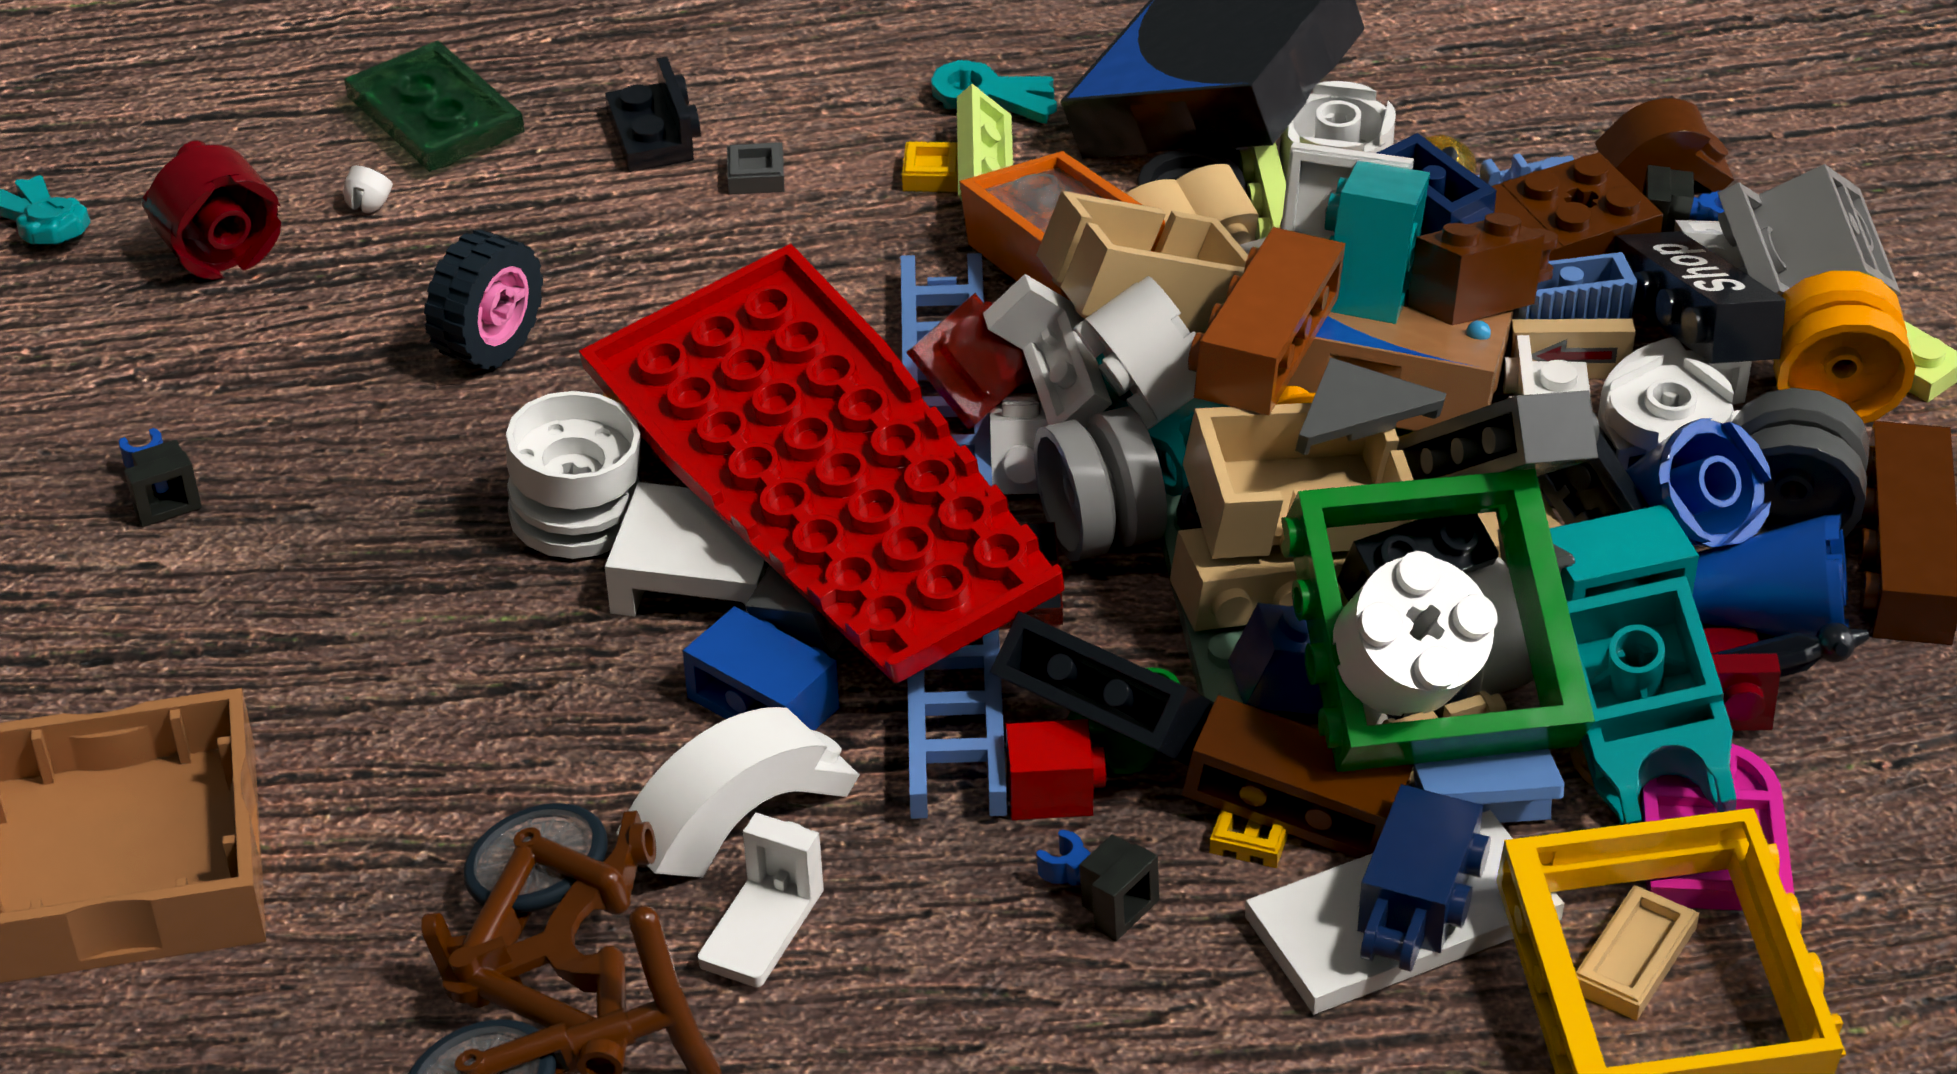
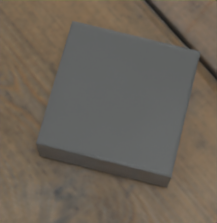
[727,142,785,195]

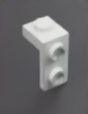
[990,392,1048,494]
[698,813,824,987]

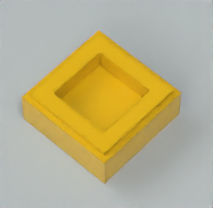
[902,142,958,192]

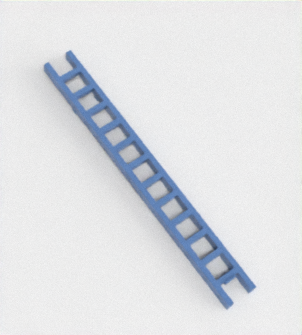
[901,253,1007,819]

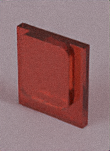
[906,293,1031,429]

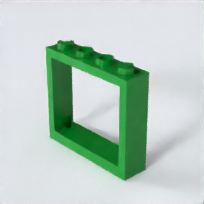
[1281,469,1595,772]

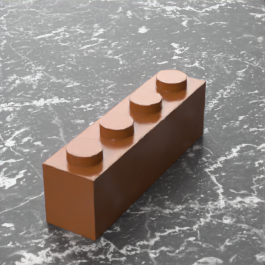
[1188,227,1346,415]

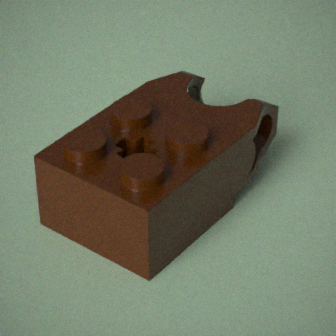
[1491,152,1663,261]

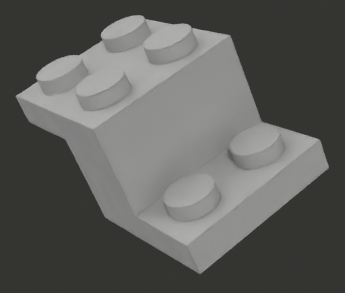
[1717,164,1901,296]

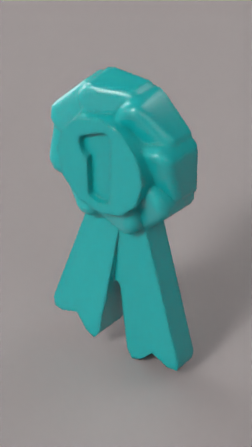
[931,60,1057,124]
[0,175,91,244]

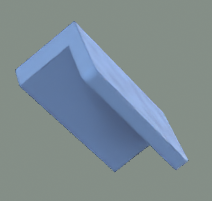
[1410,749,1564,823]

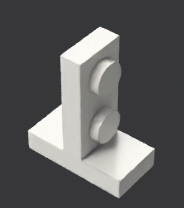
[983,274,1112,428]

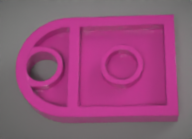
[1640,744,1794,911]

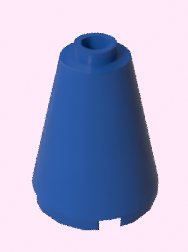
[1626,418,1771,548]
[1692,514,1849,637]

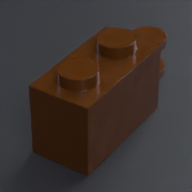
[1407,213,1558,325]

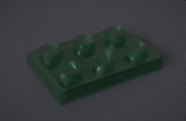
[344,40,525,172]

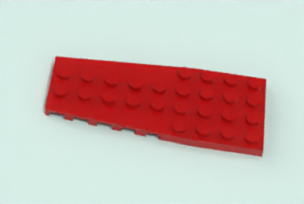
[579,243,1065,683]

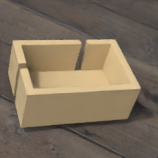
[1036,191,1248,334]
[1183,403,1414,559]

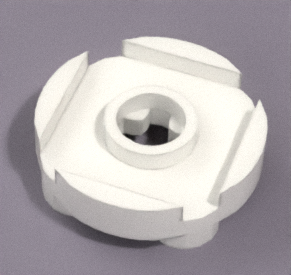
[1604,355,1734,453]

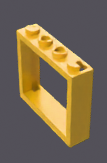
[1496,808,1846,1074]

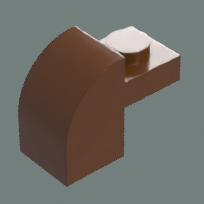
[1594,98,1735,193]

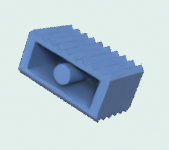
[1509,252,1637,338]

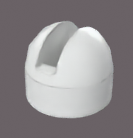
[343,165,393,214]

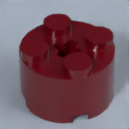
[142,140,282,279]

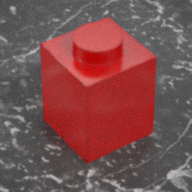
[1006,719,1106,820]

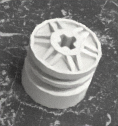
[506,391,641,559]

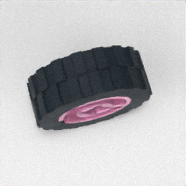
[424,230,543,369]

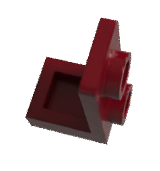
[1703,628,1781,731]

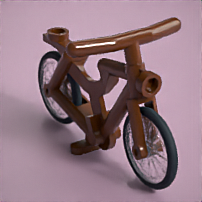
[408,803,722,1074]

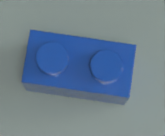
[683,606,839,731]

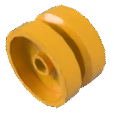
[1773,271,1916,424]

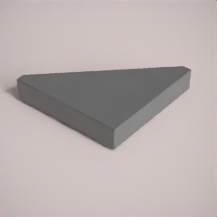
[1295,357,1447,455]

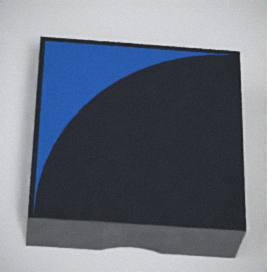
[1060,0,1365,159]

